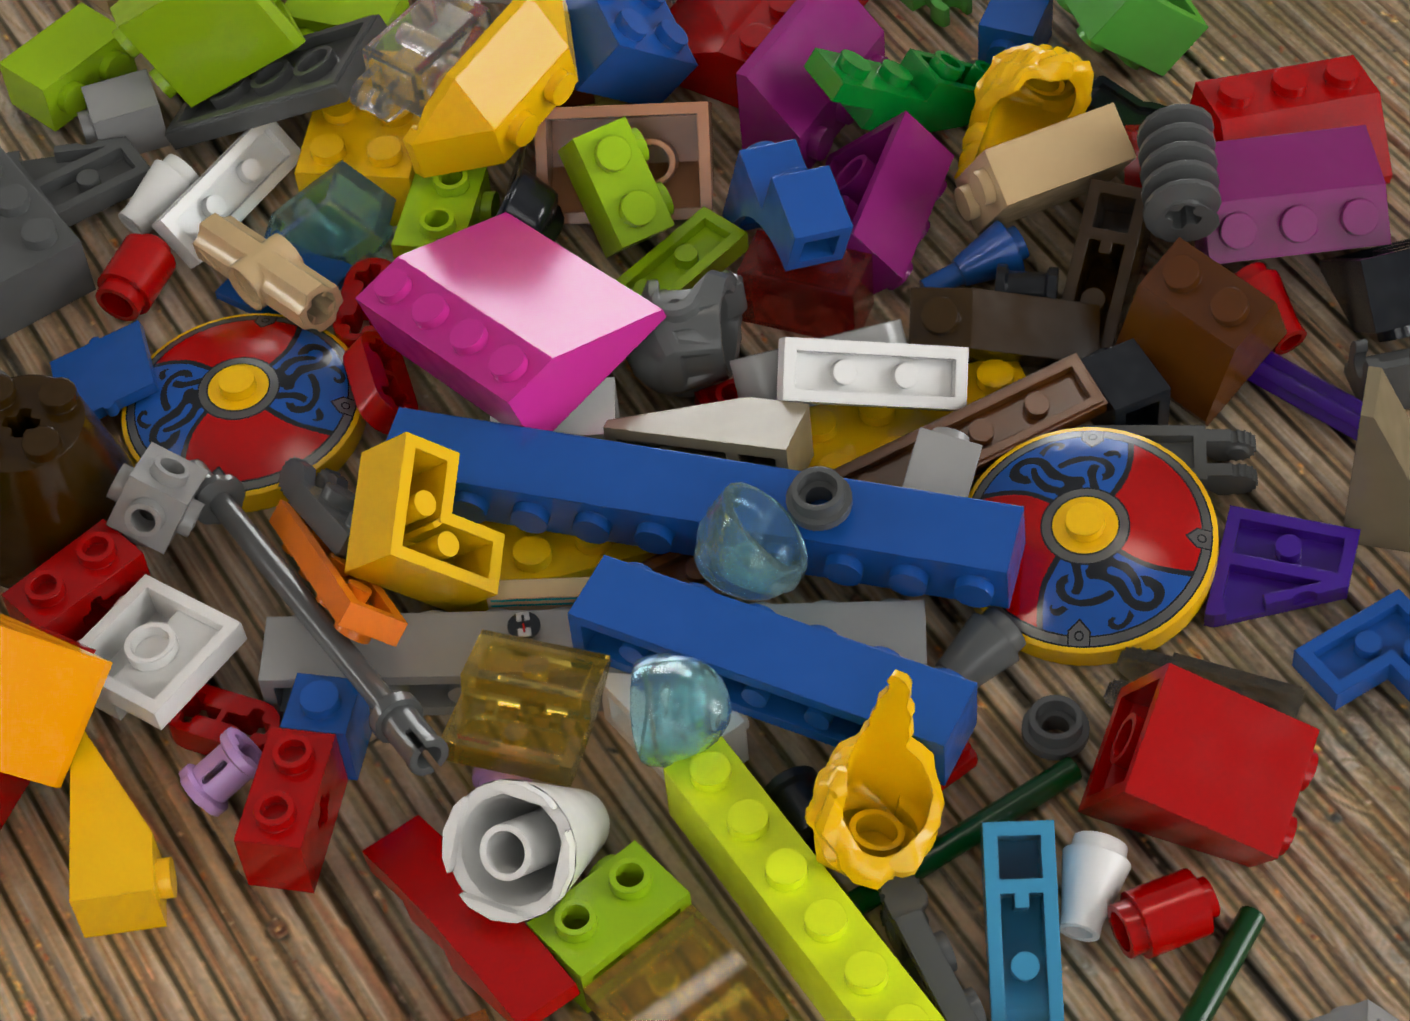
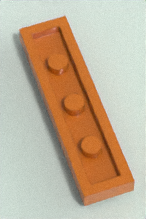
[269,499,408,647]

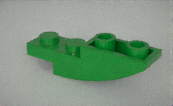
[804,47,991,132]

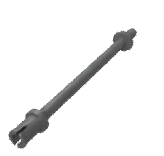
[190,459,449,776]

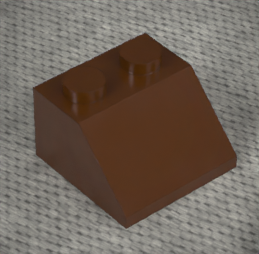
[1115,237,1287,426]

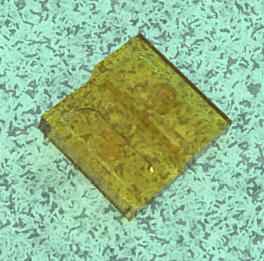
[441,629,610,787]
[583,904,790,1021]

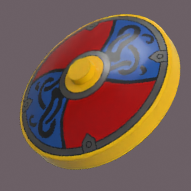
[121,313,366,513]
[968,427,1219,666]

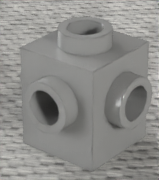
[106,442,209,554]

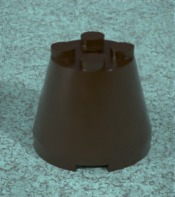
[0,374,136,589]

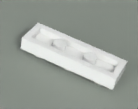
[151,122,301,269]
[777,337,969,411]

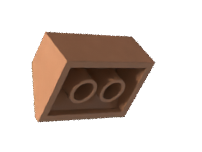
[534,101,714,225]

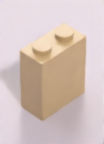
[954,102,1137,235]

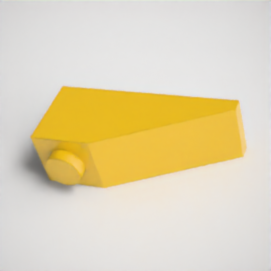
[69,731,177,938]

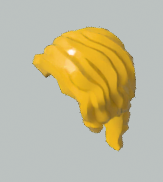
[954,43,1094,180]
[805,669,945,890]

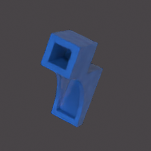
[722,139,853,271]

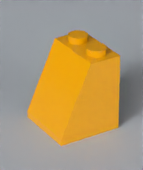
[0,613,113,788]

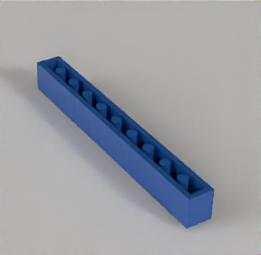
[386,407,1026,609]

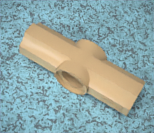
[192,213,343,332]

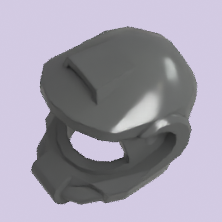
[626,270,748,398]

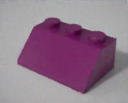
[736,0,888,169]
[775,111,954,300]
[1194,125,1392,264]

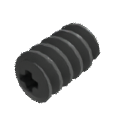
[1137,104,1222,242]

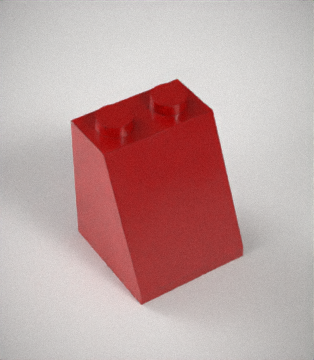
[1077,663,1320,868]

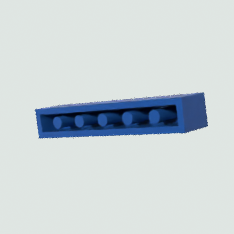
[568,555,977,786]

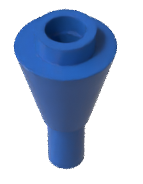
[919,220,1030,288]

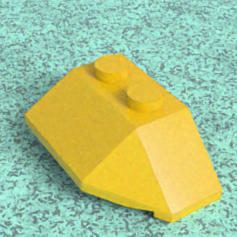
[403,0,578,178]

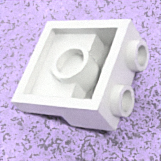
[77,574,247,730]

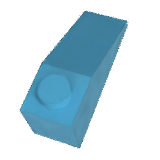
[980,820,1064,1021]

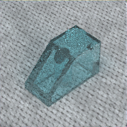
[264,160,396,265]

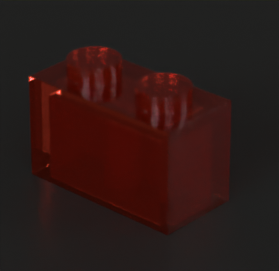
[737,229,874,338]

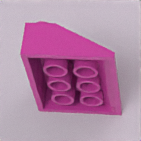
[355,212,666,431]

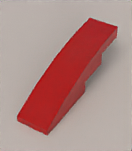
[362,815,580,1021]

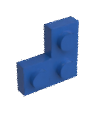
[1292,589,1410,711]

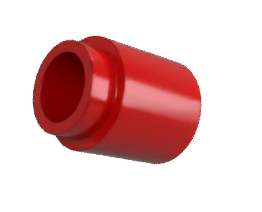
[95,233,176,321]
[1107,868,1220,959]

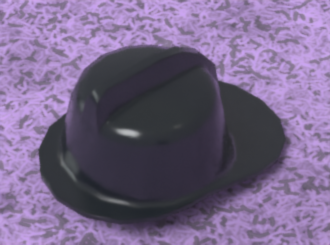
[497,145,565,242]

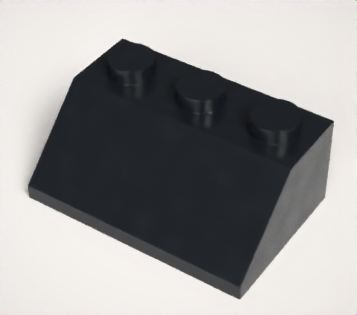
[1319,238,1410,342]

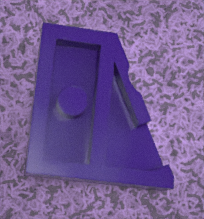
[1204,505,1361,628]

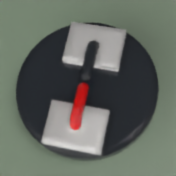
[507,611,541,640]

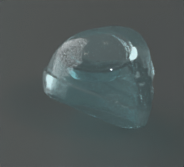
[694,482,808,601]
[630,653,732,768]

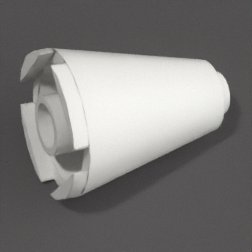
[442,779,610,923]

